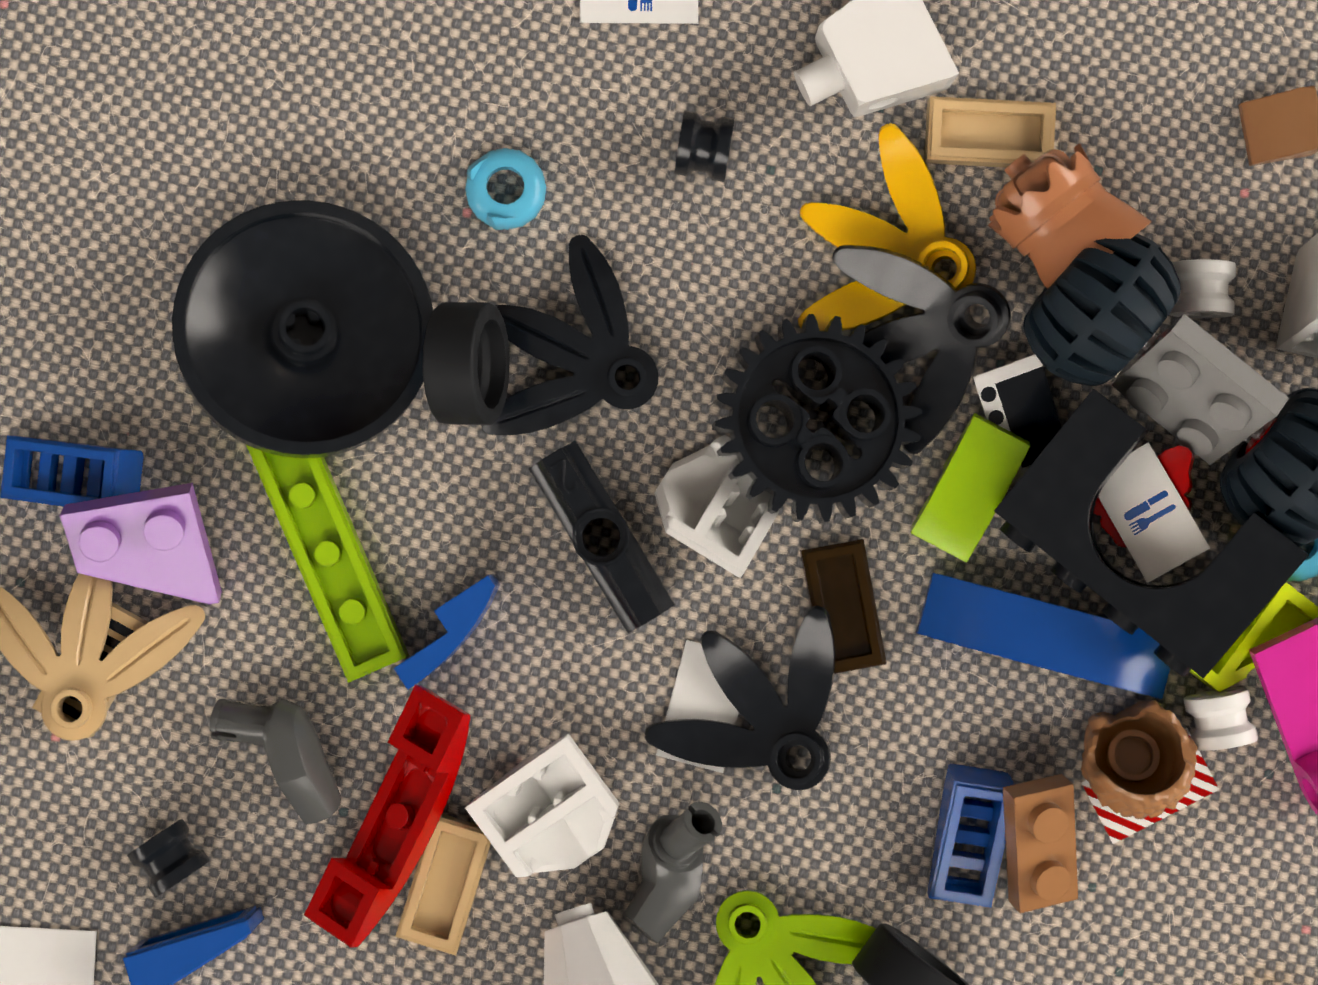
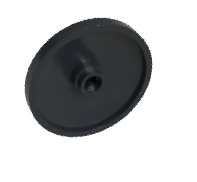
[172,200,433,458]

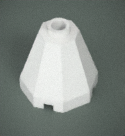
[544,903,659,985]

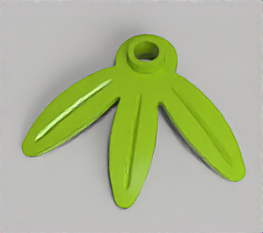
[715,890,876,985]

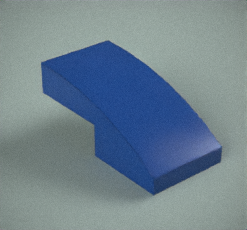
[394,574,500,690]

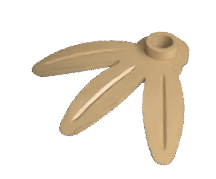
[0,574,205,741]

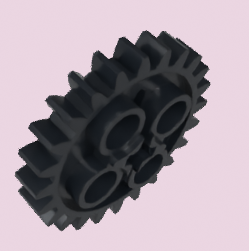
[712,314,922,524]

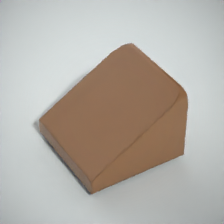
[1238,85,1318,166]

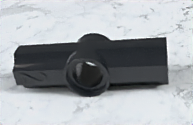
[529,440,675,633]

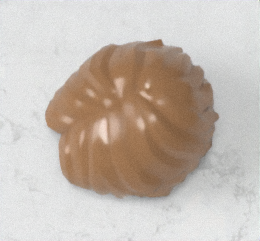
[1081,700,1198,819]

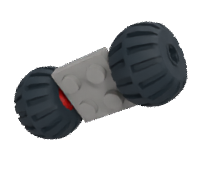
[1023,234,1318,546]

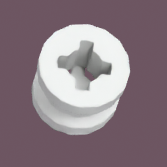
[1169,259,1236,318]
[1183,687,1258,751]

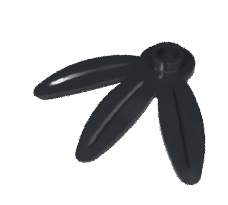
[481,235,658,435]
[832,245,1011,455]
[645,606,835,790]

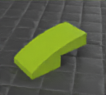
[911,413,1030,563]

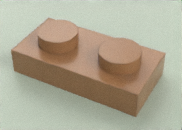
[1003,774,1078,913]

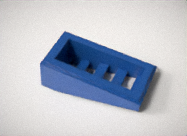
[0,435,144,507]
[927,764,1015,908]
[123,905,264,985]

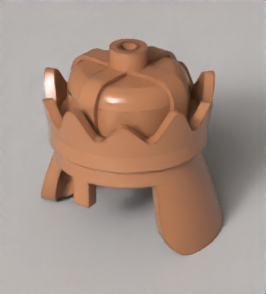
[988,143,1152,289]

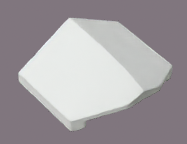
[654,435,782,578]
[465,734,620,877]

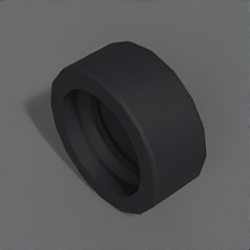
[423,302,510,425]
[852,923,969,985]

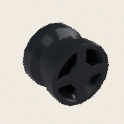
[674,111,734,182]
[127,819,210,898]

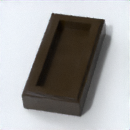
[800,539,887,674]

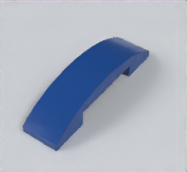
[916,573,1170,699]

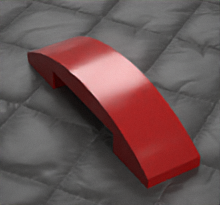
[304,685,471,948]

